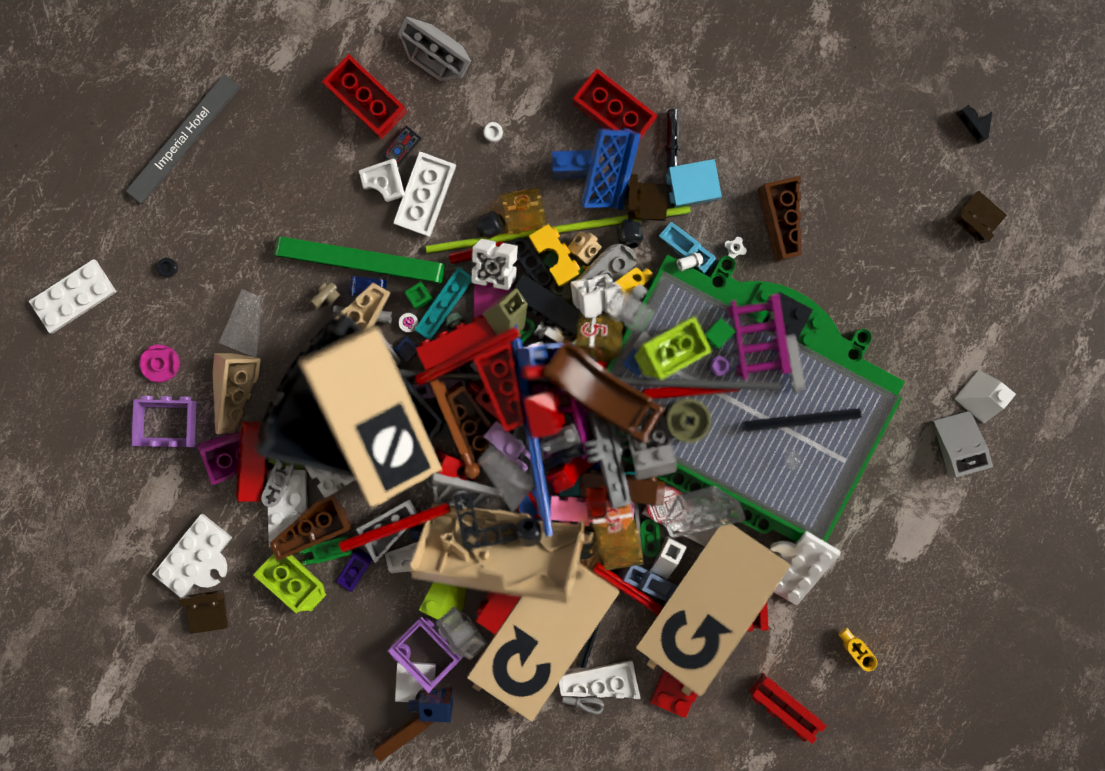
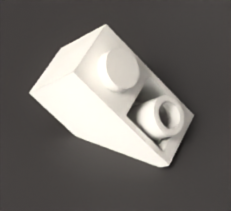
[650,536,686,579]

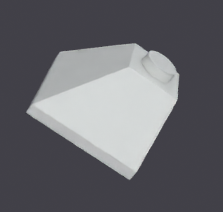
[954,370,1016,423]

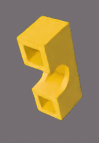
[529,224,580,288]

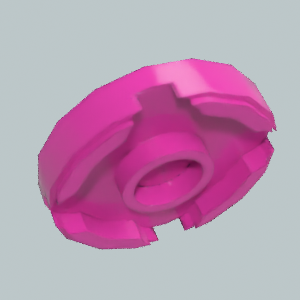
[139,344,180,383]

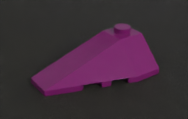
[197,431,241,485]

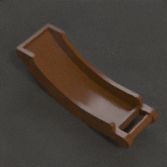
[544,340,666,444]

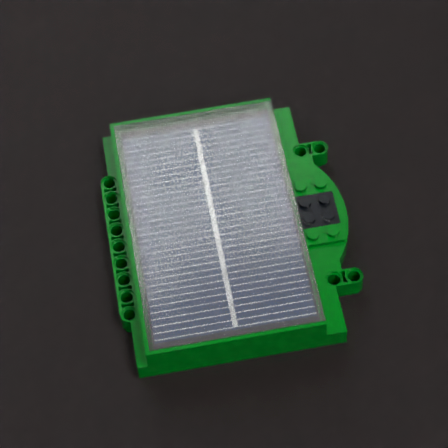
[587,255,905,542]

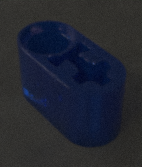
[349,276,387,297]

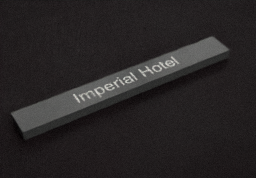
[126,74,240,204]

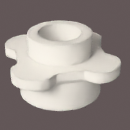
[724,237,747,259]

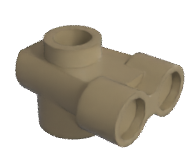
[309,282,340,310]

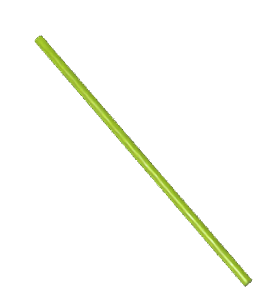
[426,206,691,253]

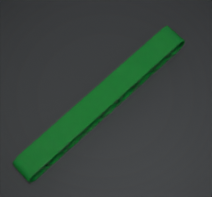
[274,236,445,284]

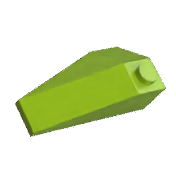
[419,582,467,624]

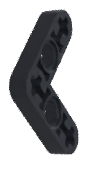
[455,493,517,550]

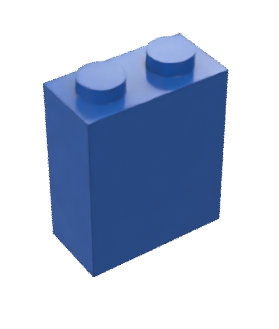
[552,150,592,180]

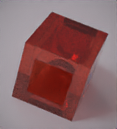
[586,487,608,519]

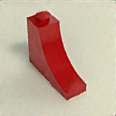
[547,439,599,493]

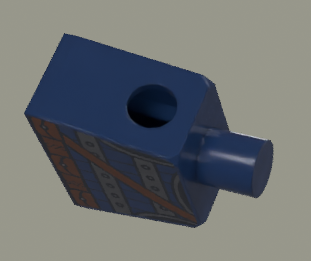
[408,688,453,723]

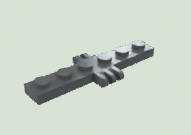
[583,410,631,508]

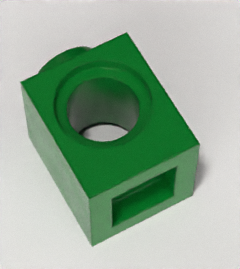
[405,282,433,310]
[704,318,735,350]

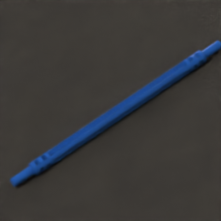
[510,324,553,537]

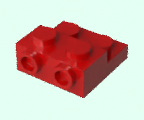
[650,669,698,718]

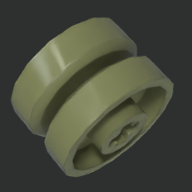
[665,399,711,443]

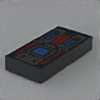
[382,125,422,167]

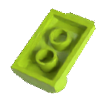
[635,316,712,380]
[253,553,326,614]

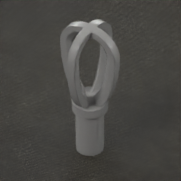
[562,696,604,715]

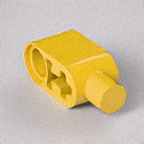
[838,628,877,671]

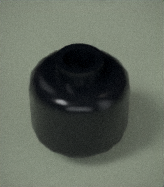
[476,211,506,239]
[617,219,643,249]
[516,517,542,547]

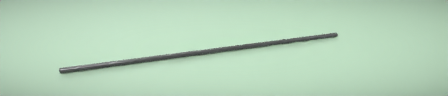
[398,370,780,391]

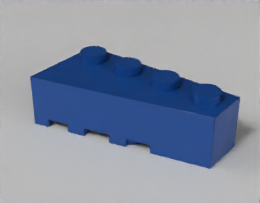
[516,340,596,369]

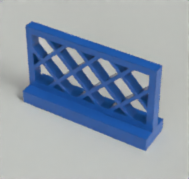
[581,128,641,209]

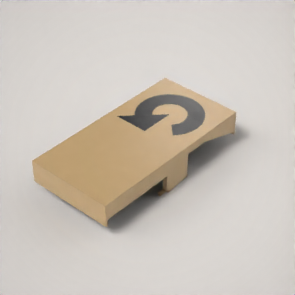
[636,519,792,696]

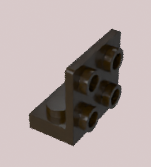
[628,174,668,221]
[953,191,1007,244]
[179,590,229,634]

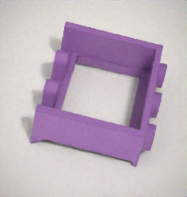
[132,396,197,447]
[387,617,462,693]

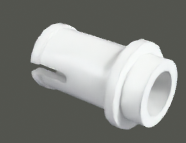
[677,252,703,271]

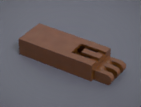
[373,714,434,762]

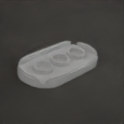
[576,244,637,282]

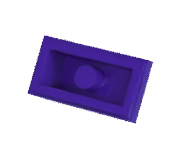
[336,548,373,592]

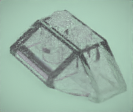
[664,486,745,538]

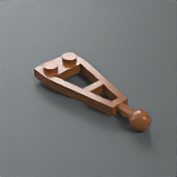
[429,379,479,478]

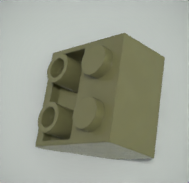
[483,288,527,335]

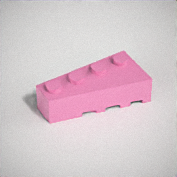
[550,496,635,529]

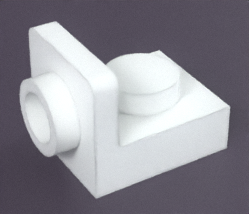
[544,325,567,343]

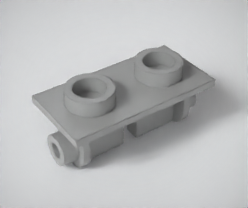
[539,424,581,455]

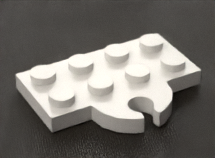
[152,514,232,598]
[770,531,840,606]

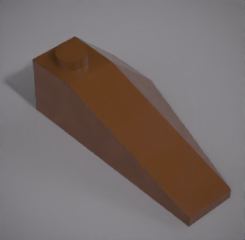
[270,494,352,561]

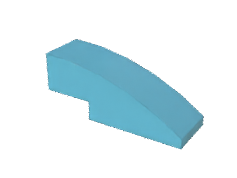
[659,222,717,275]

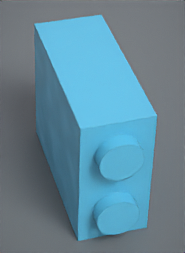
[665,159,722,208]

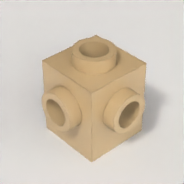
[568,231,602,265]

